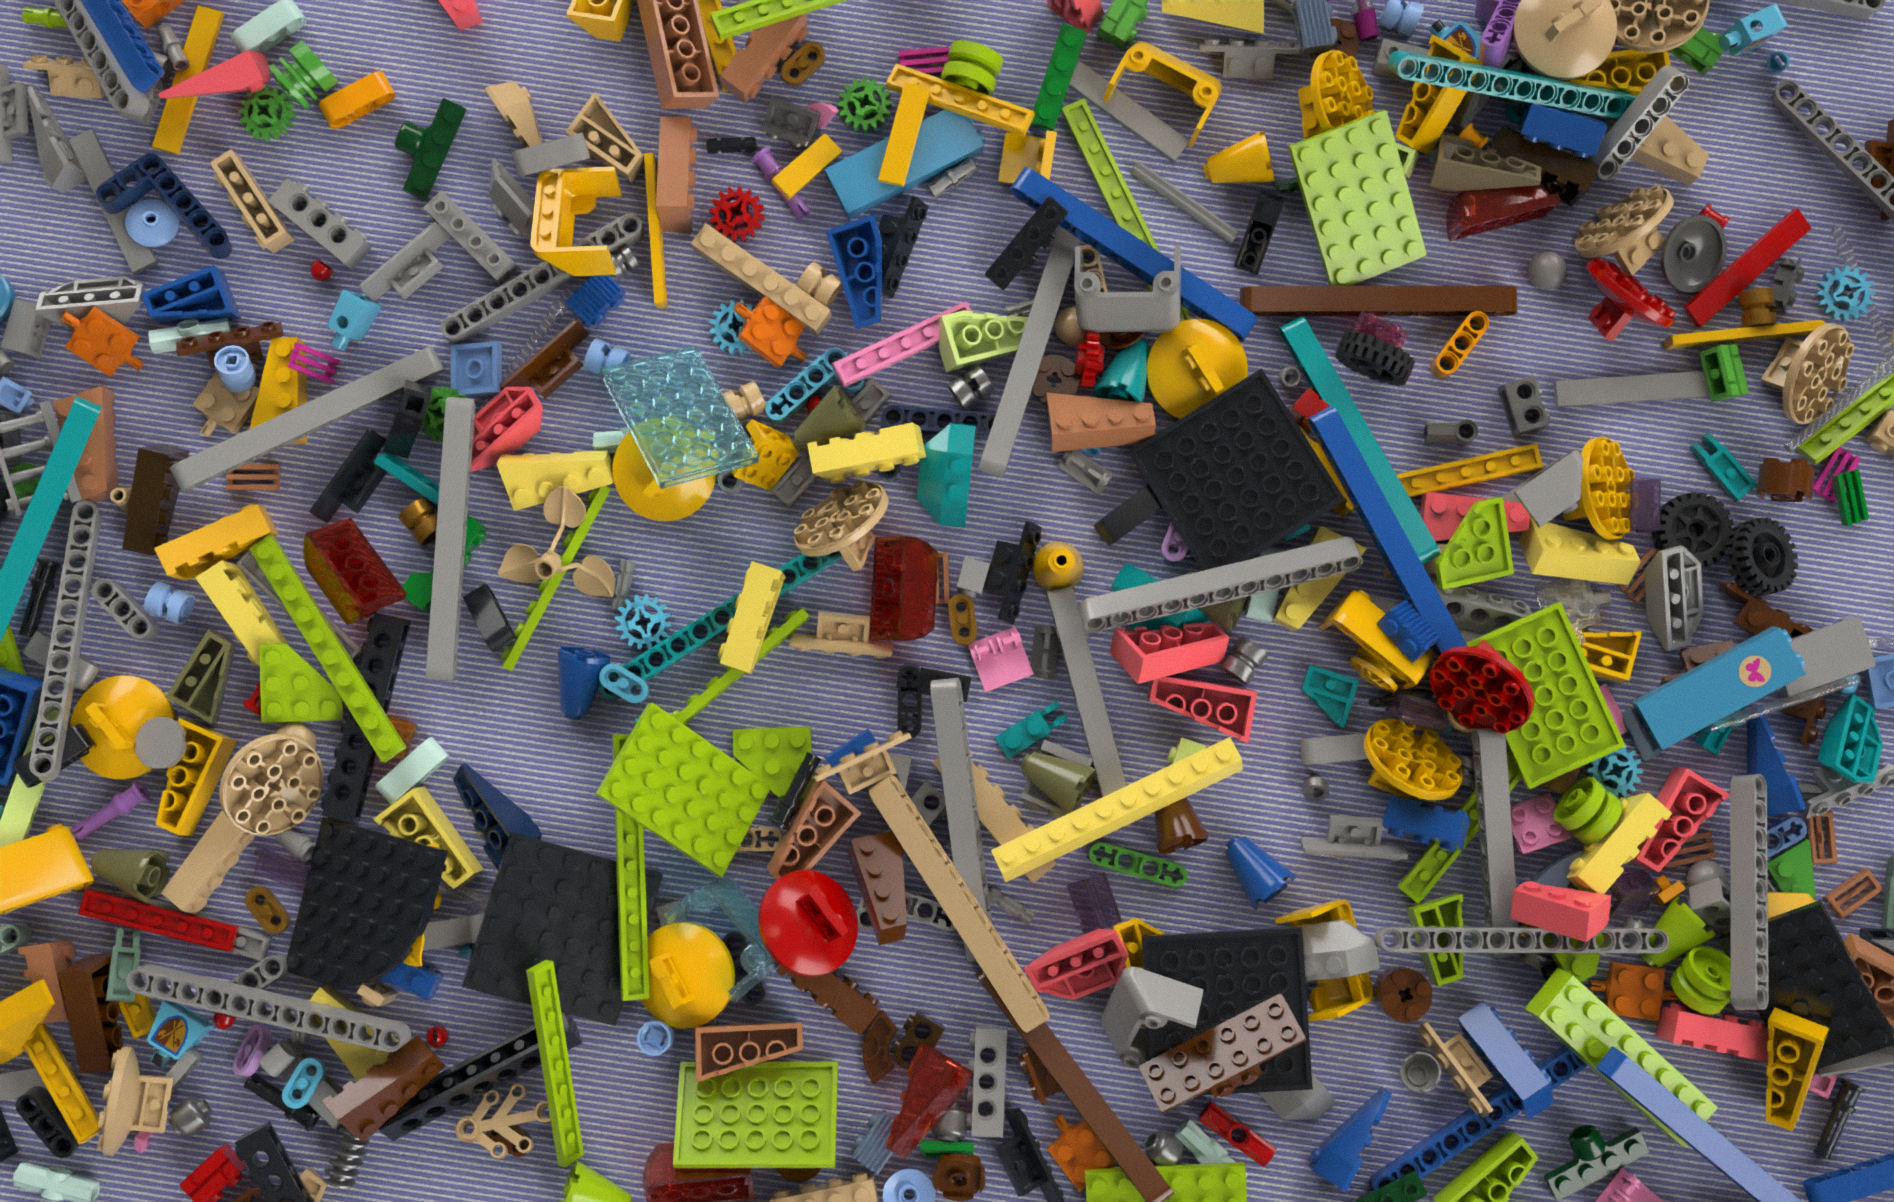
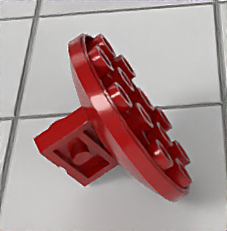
[1586,257,1676,342]
[1430,640,1534,734]
[758,870,858,977]

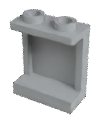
[1020,740,1093,819]

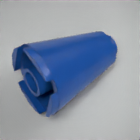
[558,646,610,720]
[1225,835,1296,910]

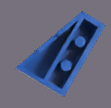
[1517,102,1607,158]
[141,265,241,324]
[1382,795,1471,852]

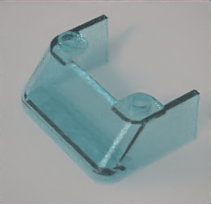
[663,877,779,1004]

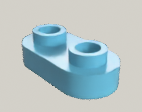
[599,664,649,704]
[282,1057,326,1109]

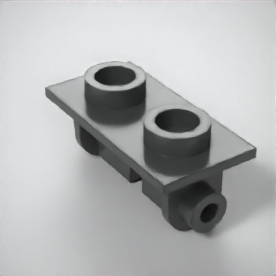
[1771,258,1805,314]
[1029,625,1059,680]

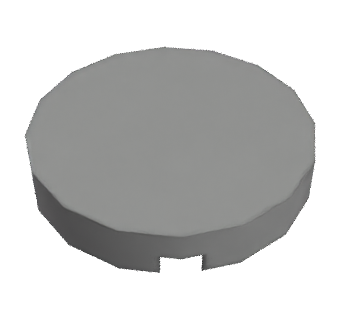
[135,717,187,769]

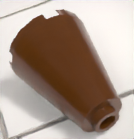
[1155,797,1208,854]

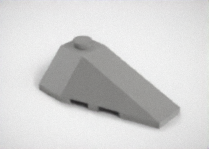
[27,85,87,193]

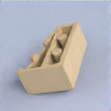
[565,92,645,183]

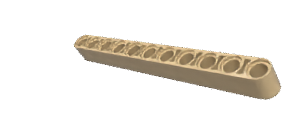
[869,775,1050,1033]

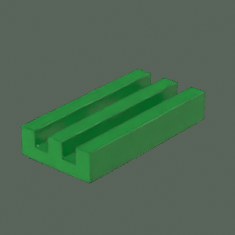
[1832,469,1869,526]
[920,1140,974,1158]

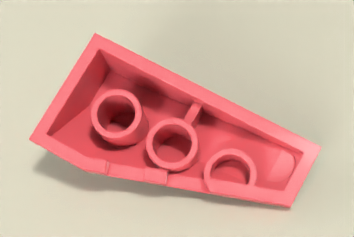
[158,50,271,100]

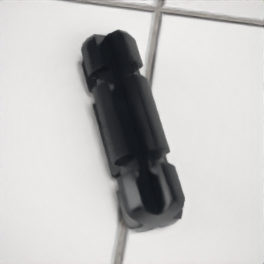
[706,137,756,154]

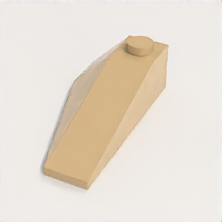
[485,81,545,173]

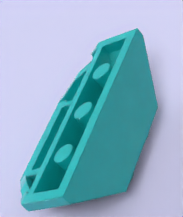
[916,423,976,528]
[1111,563,1211,630]
[1817,693,1883,784]

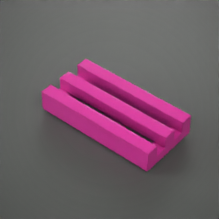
[899,46,950,75]
[288,343,340,384]
[1812,446,1861,503]

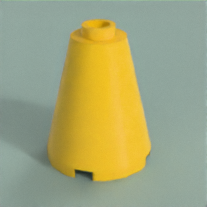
[1203,131,1275,183]
[1033,542,1084,591]

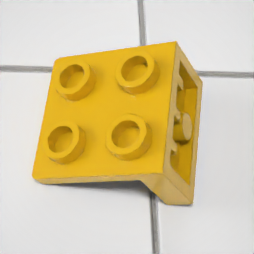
[998,130,1057,185]
[732,419,800,491]

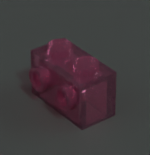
[1350,311,1409,349]

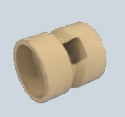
[796,261,843,308]
[720,381,766,425]

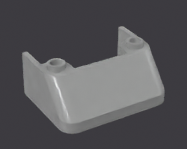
[1074,245,1181,332]
[1502,449,1583,540]
[1100,967,1203,1069]

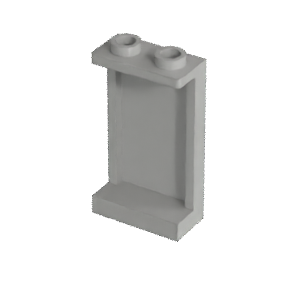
[1775,616,1876,696]

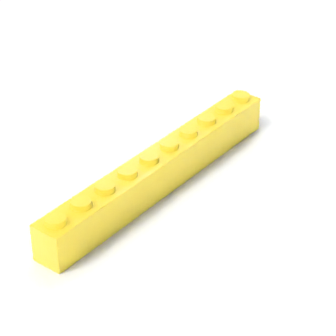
[991,737,1243,882]

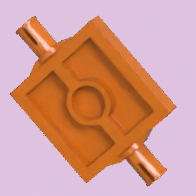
[733,296,808,368]
[60,306,145,377]
[1588,960,1680,1021]
[1047,1114,1117,1192]

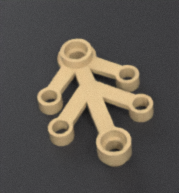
[455,1084,551,1159]

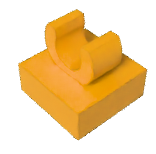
[1652,875,1686,907]

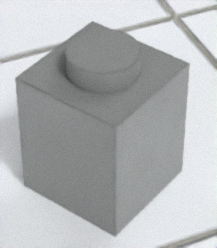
[956,557,990,598]

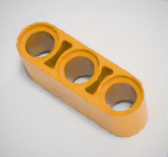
[318,71,396,129]
[1430,311,1489,379]

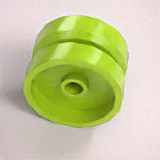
[940,40,1004,96]
[1553,777,1623,845]
[1671,945,1731,1015]

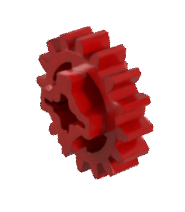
[709,186,765,243]
[1075,331,1105,388]

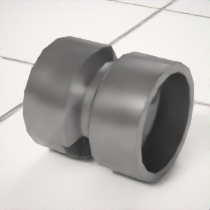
[947,365,995,411]
[1220,637,1268,686]

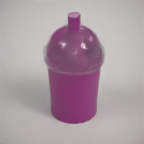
[1350,0,1380,42]

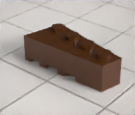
[58,953,123,1074]
[776,966,881,1035]

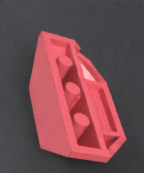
[471,387,543,472]
[1024,929,1128,1000]

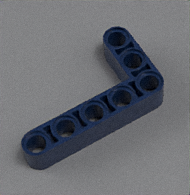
[96,153,232,259]
[878,405,996,482]

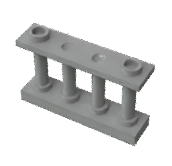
[0,400,82,519]

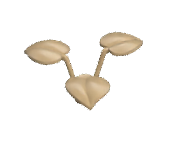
[498,486,615,598]

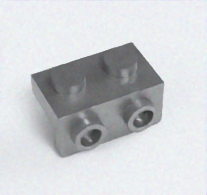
[760,96,821,148]

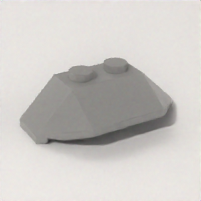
[489,158,535,240]
[35,276,144,330]
[1644,545,1704,651]
[1291,920,1380,981]
[1258,1073,1336,1120]

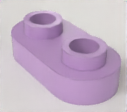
[1160,520,1188,562]
[233,1025,272,1077]

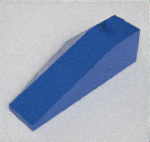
[826,214,882,329]
[1747,708,1806,817]
[1309,1087,1392,1192]

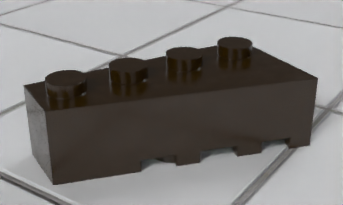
[1489,127,1600,207]
[122,444,190,556]

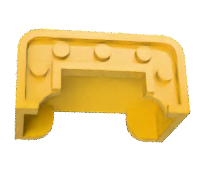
[0,823,94,915]

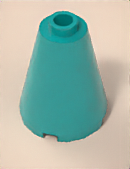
[1094,338,1150,403]

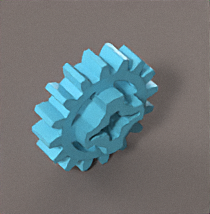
[1815,265,1876,322]
[709,300,754,356]
[615,594,671,650]
[1583,745,1643,798]

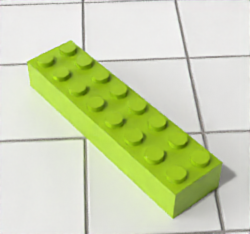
[1524,968,1718,1148]

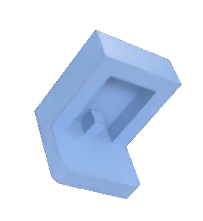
[0,376,34,415]

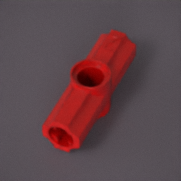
[1198,1101,1277,1167]

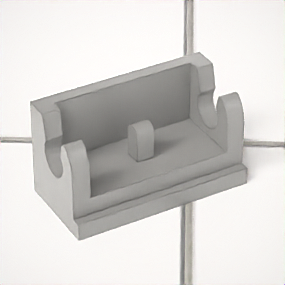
[1,299,51,359]

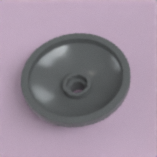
[1661,215,1727,293]

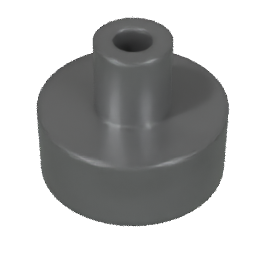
[1302,773,1329,801]

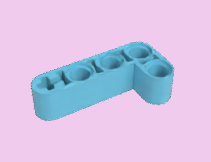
[765,347,864,424]

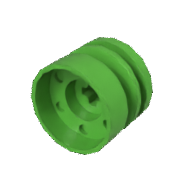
[268,40,339,109]

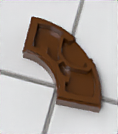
[863,1009,899,1084]

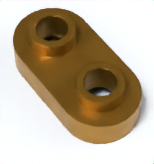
[781,42,825,87]
[948,594,977,645]
[245,886,290,934]

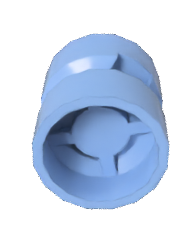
[1378,0,1424,37]
[584,338,630,382]
[214,345,256,393]
[144,581,195,626]
[637,1018,676,1056]

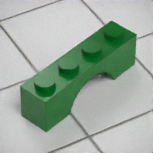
[1030,24,1087,132]
[398,515,488,613]

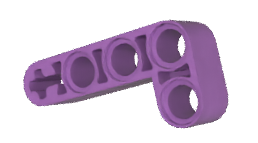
[1475,0,1521,67]

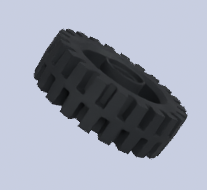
[1335,331,1415,386]
[1652,492,1734,568]
[1725,517,1798,596]

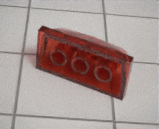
[1446,182,1561,241]
[303,518,407,625]
[869,536,938,641]
[643,1143,755,1202]

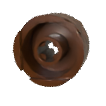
[1756,458,1814,502]
[1373,966,1432,1022]

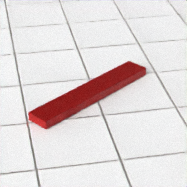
[1683,208,1812,327]
[78,888,240,952]

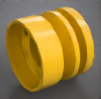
[1349,648,1403,693]

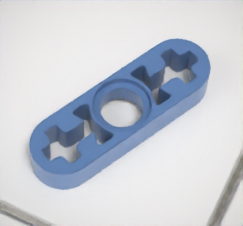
[1767,817,1807,858]

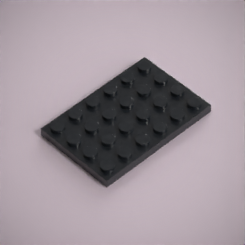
[1718,900,1894,1070]

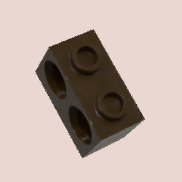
[890,1011,945,1076]

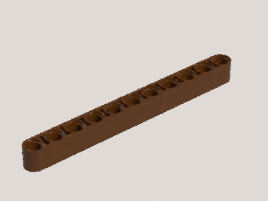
[1240,286,1518,316]
[975,969,1175,1202]

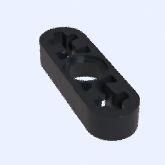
[898,662,922,738]

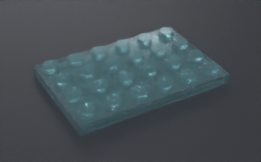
[600,345,759,489]

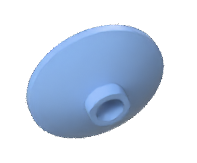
[125,199,179,248]
[882,1168,935,1202]

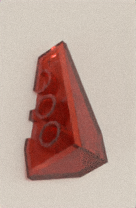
[886,1042,973,1159]

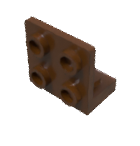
[1018,1046,1062,1105]

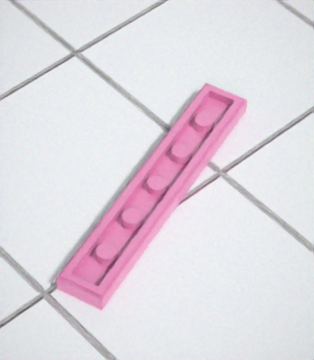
[831,301,972,388]

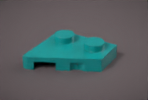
[1300,664,1359,728]

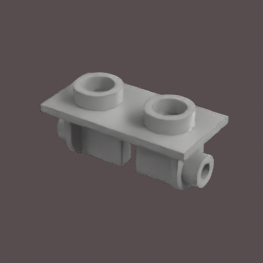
[1057,450,1114,495]

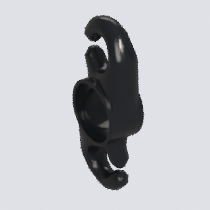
[1368,689,1433,707]

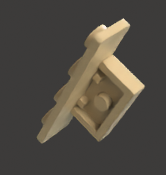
[22,55,105,99]
[789,611,894,659]
[812,730,912,795]
[1417,1021,1493,1118]

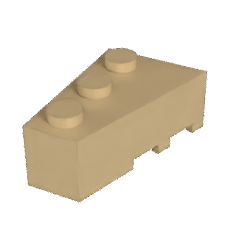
[1630,115,1709,186]

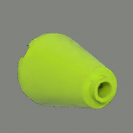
[1640,895,1716,967]
[559,1161,634,1202]

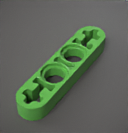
[1088,842,1188,887]

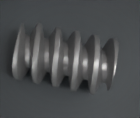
[323,1128,370,1189]

